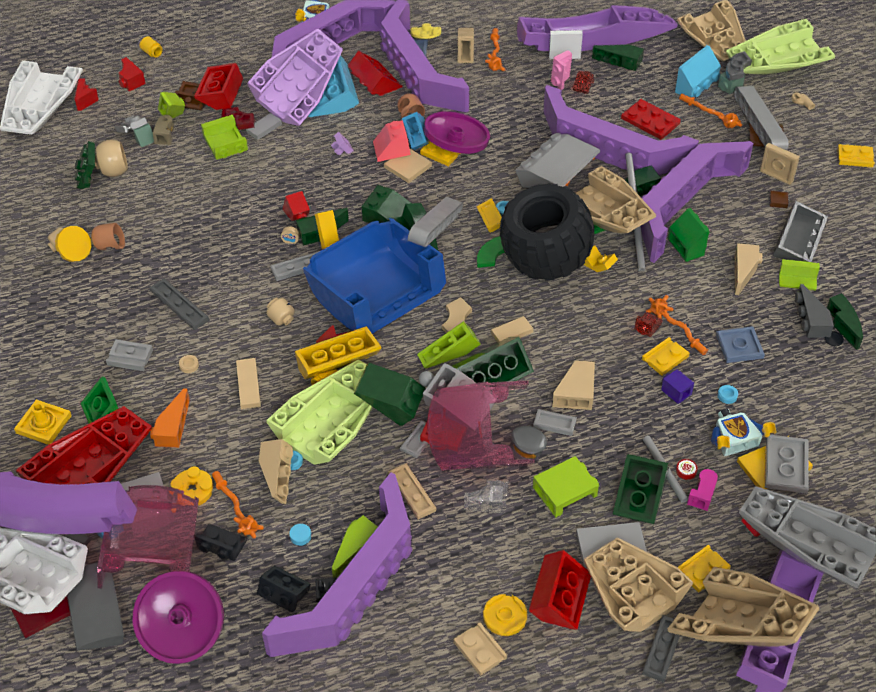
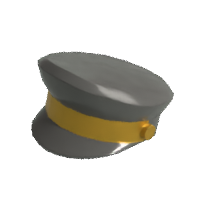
[509,426,547,460]

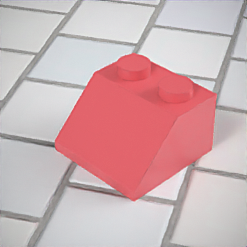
[373,120,411,162]

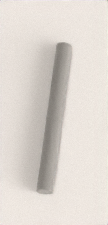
[643,436,688,503]

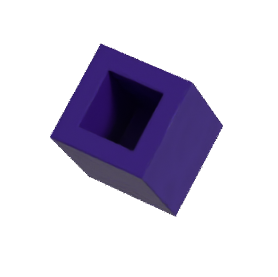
[661,369,694,404]

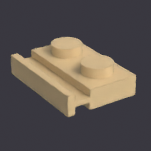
[454,622,507,676]

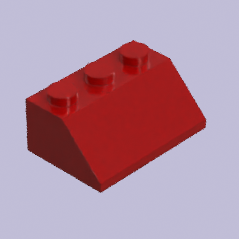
[348,50,403,96]
[194,63,243,110]
[529,550,591,630]

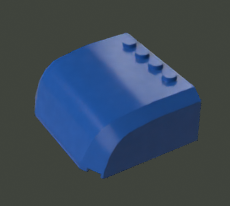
[303,218,446,334]

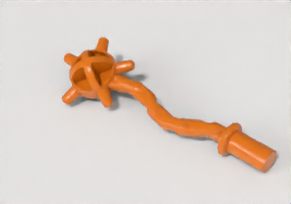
[485,28,505,71]
[679,94,742,128]
[646,295,708,355]
[212,471,264,539]

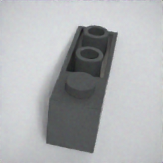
[795,284,834,338]

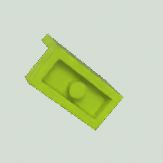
[779,259,820,291]

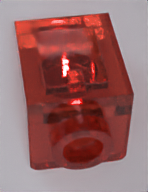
[572,71,594,94]
[634,312,663,337]

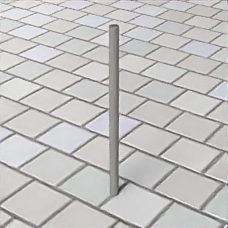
[625,153,646,271]

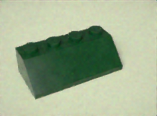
[452,336,534,394]

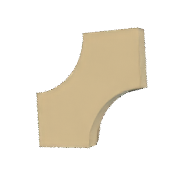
[442,297,472,333]

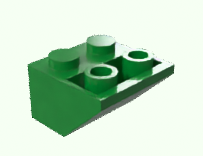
[668,208,709,262]

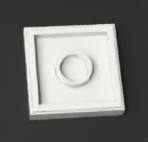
[549,30,583,59]

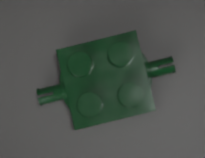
[75,141,95,189]

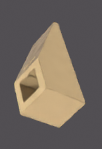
[259,439,293,504]

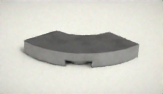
[726,51,752,81]

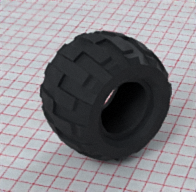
[500,183,595,281]

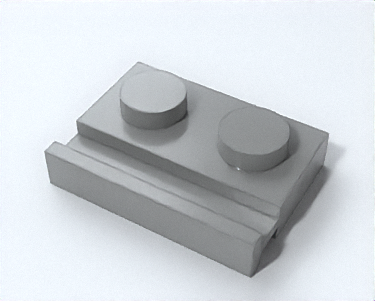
[114,115,148,133]
[106,340,153,371]

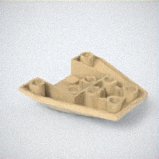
[677,0,745,62]
[584,537,693,632]

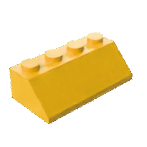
[295,326,381,380]

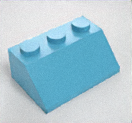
[675,45,721,98]

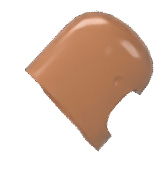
[398,93,425,118]
[91,223,125,250]

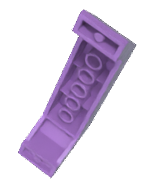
[272,0,395,57]
[380,0,469,113]
[543,85,699,175]
[641,141,754,263]
[262,472,412,657]

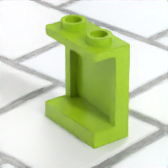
[201,115,248,160]
[533,456,599,518]

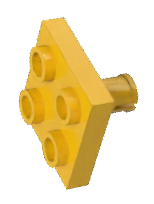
[14,399,72,445]

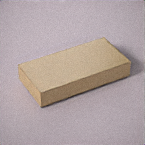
[491,316,533,342]

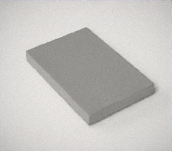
[765,435,809,494]
[576,522,647,569]

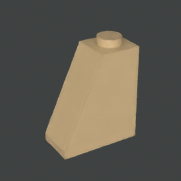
[458,28,474,63]
[552,361,595,410]

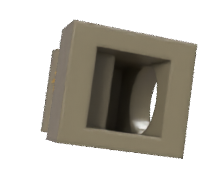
[153,115,174,145]

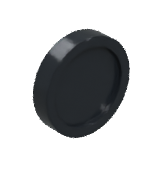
[824,331,844,346]

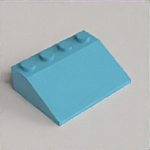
[308,55,359,117]

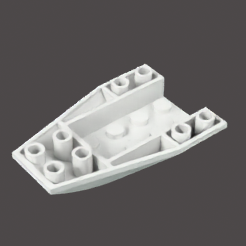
[0,61,83,135]
[0,528,88,614]

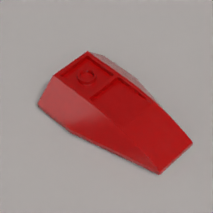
[16,406,152,485]

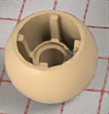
[95,140,128,177]

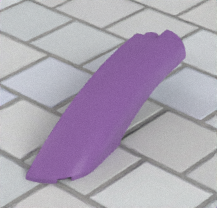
[736,549,823,692]

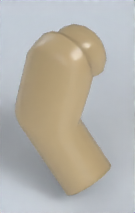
[792,92,815,110]

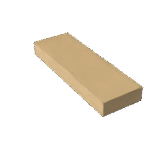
[236,358,261,409]
[388,463,436,520]

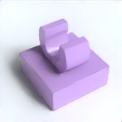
[331,132,354,155]

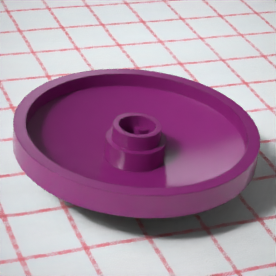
[424,111,490,154]
[132,571,224,664]

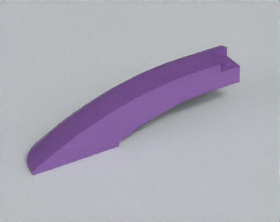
[517,5,678,51]
[0,471,137,534]

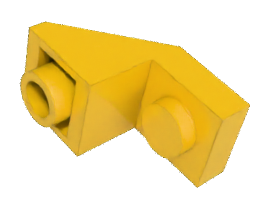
[584,245,618,272]

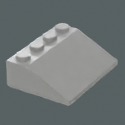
[515,133,600,188]

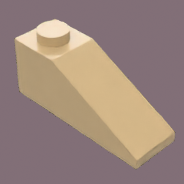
[735,243,763,295]

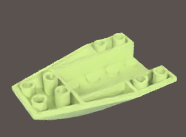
[726,19,835,74]
[267,360,373,465]

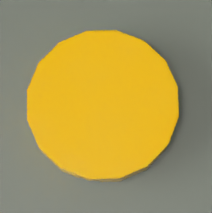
[55,226,92,262]
[483,594,527,636]

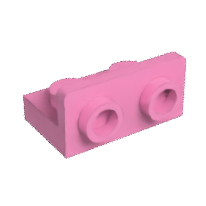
[551,50,572,90]

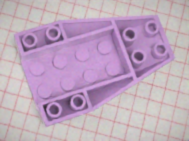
[247,29,343,126]

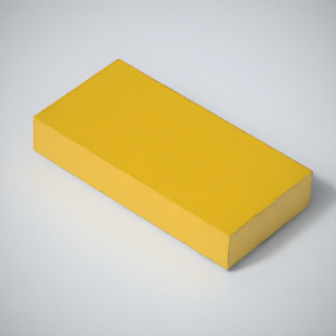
[477,198,502,232]
[315,210,339,249]

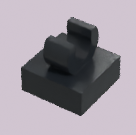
[315,577,337,602]

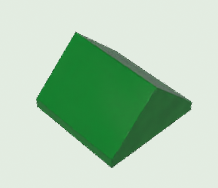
[80,376,118,424]

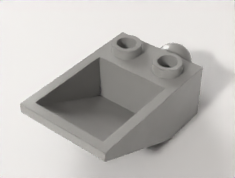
[419,363,497,432]

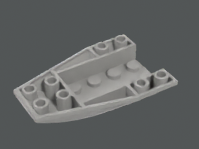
[739,486,876,590]

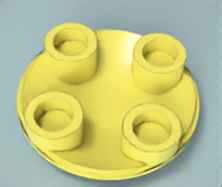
[410,23,441,39]

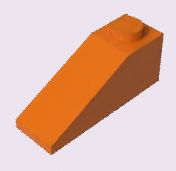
[150,389,190,448]

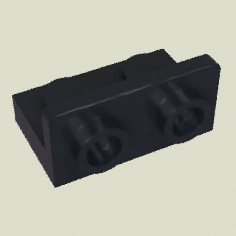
[195,524,247,561]
[257,565,311,613]

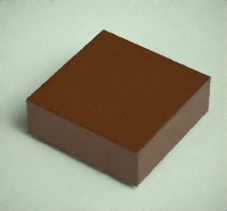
[770,191,788,208]

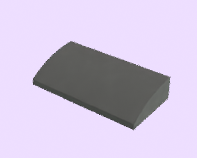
[772,201,828,262]
[67,561,124,651]

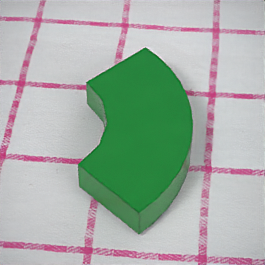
[477,236,505,268]

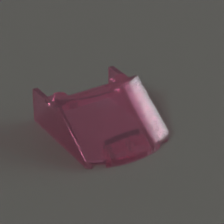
[427,380,535,471]
[97,485,199,589]

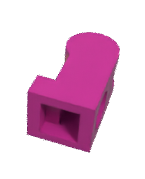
[687,469,718,511]

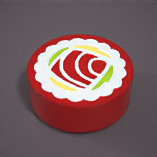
[676,459,698,480]

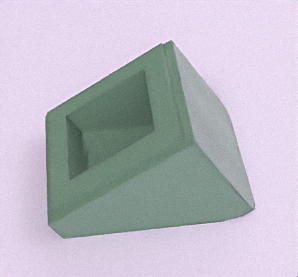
[133,123,154,147]

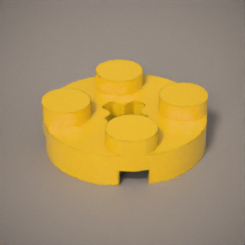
[171,466,213,506]

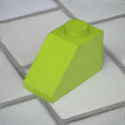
[158,92,185,119]

